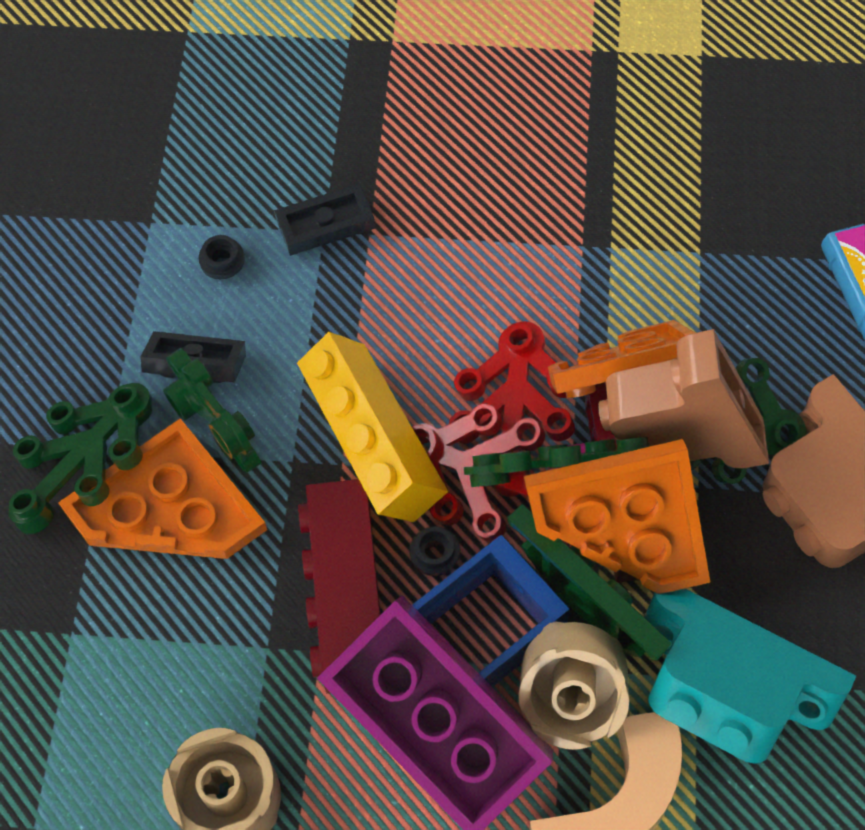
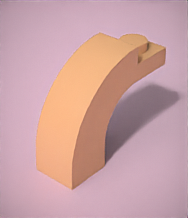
[529,712,682,830]

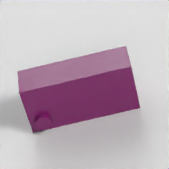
[317,595,553,830]

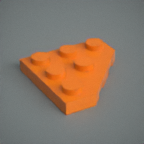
[548,320,695,398]
[58,418,268,559]
[524,439,710,594]

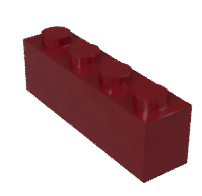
[298,479,381,694]

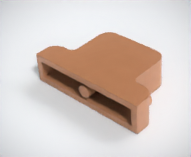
[599,329,769,468]
[763,374,865,568]

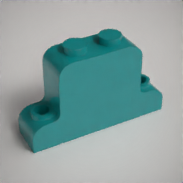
[644,589,856,763]

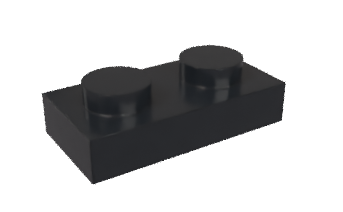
[274,183,375,256]
[140,331,246,383]

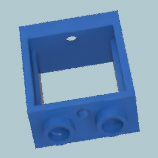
[412,535,570,687]

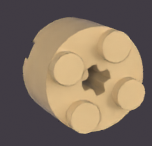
[519,622,629,750]
[162,728,281,830]

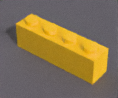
[297,332,448,522]

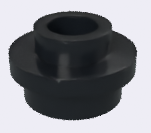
[198,235,245,280]
[410,526,460,576]

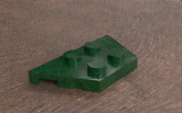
[507,504,672,661]

